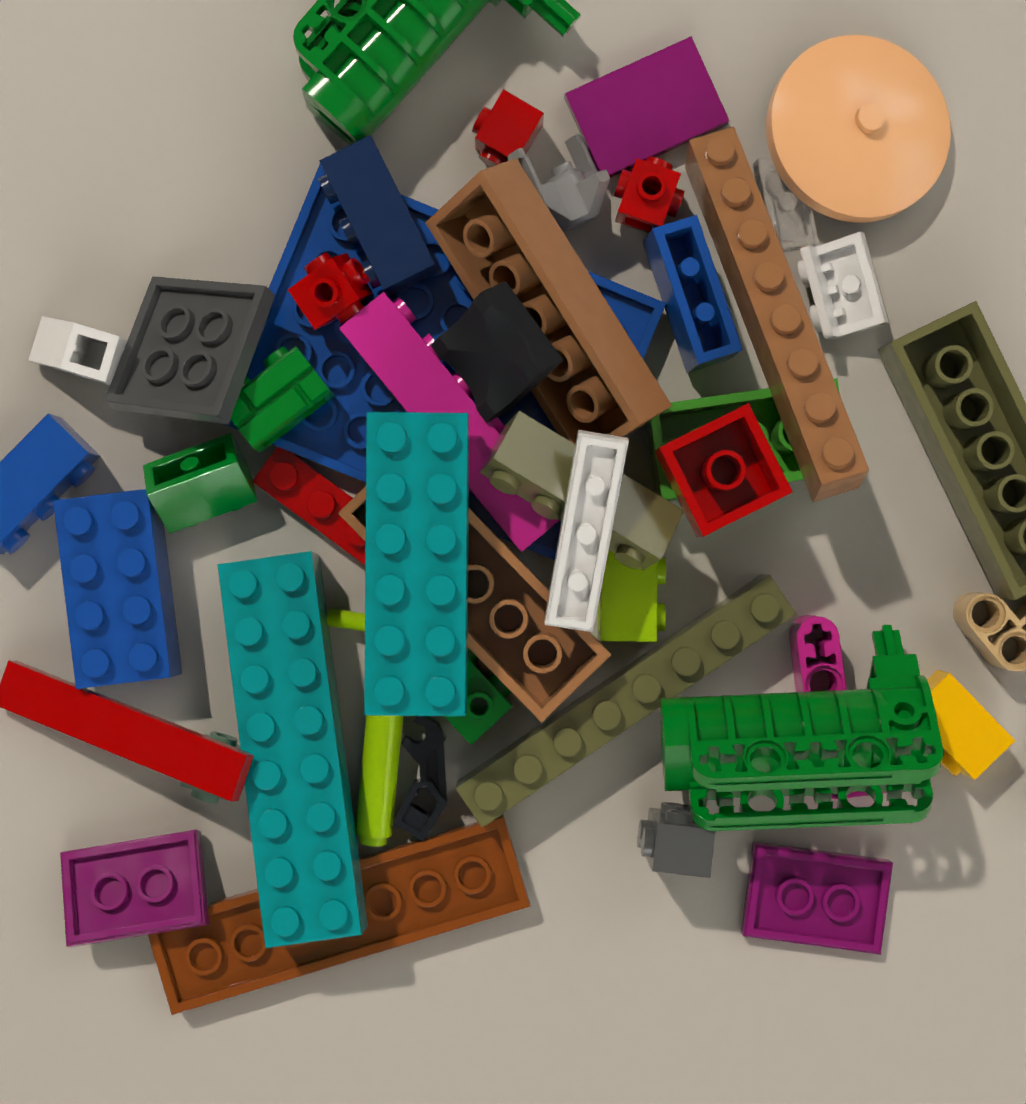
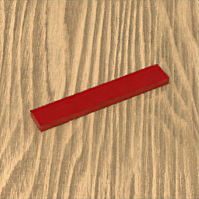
[0,660,254,802]

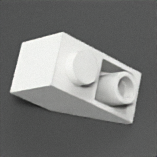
[29,316,127,385]

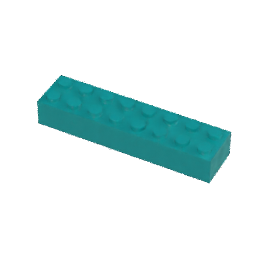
[217,551,368,948]

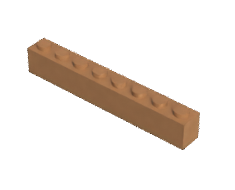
[685,127,869,502]

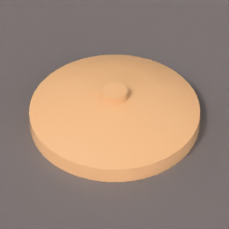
[766,35,951,223]

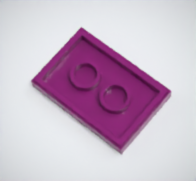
[564,36,730,178]
[60,829,209,947]
[741,841,893,955]

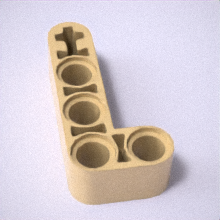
[953,592,1026,672]

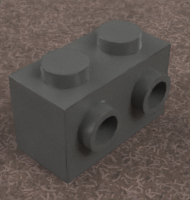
[637,802,716,878]

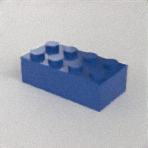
[53,489,182,689]

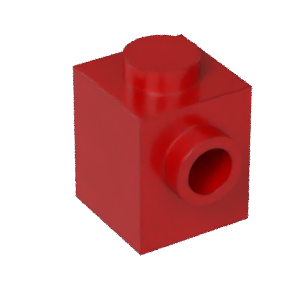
[472,89,544,167]

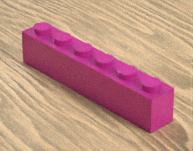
[339,292,559,552]

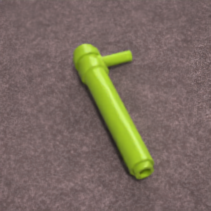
[327,608,403,847]

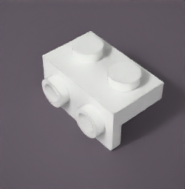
[798,232,889,339]

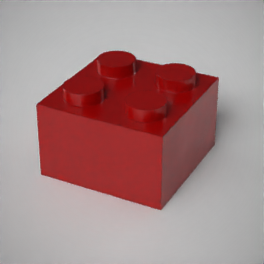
[654,403,793,538]

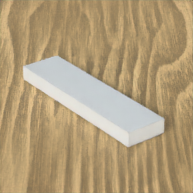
[544,430,629,632]

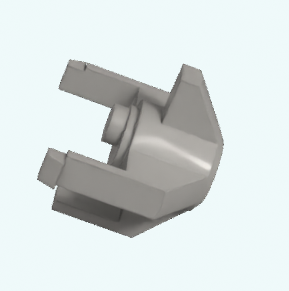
[507,134,610,232]

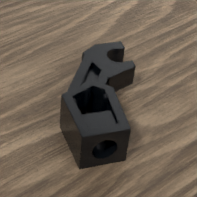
[392,716,448,841]

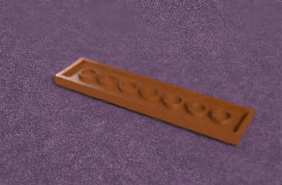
[148,814,530,1015]

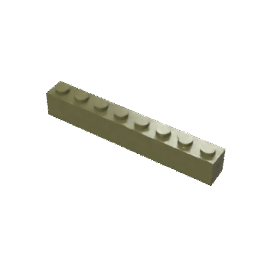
[455,574,797,828]

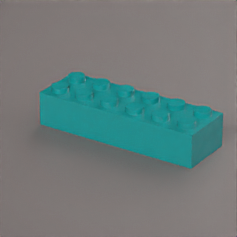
[364,412,470,716]

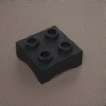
[431,281,563,423]

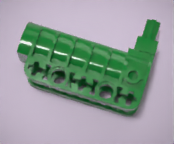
[293,0,581,145]
[660,625,943,831]

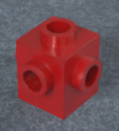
[614,157,685,234]
[288,252,373,330]

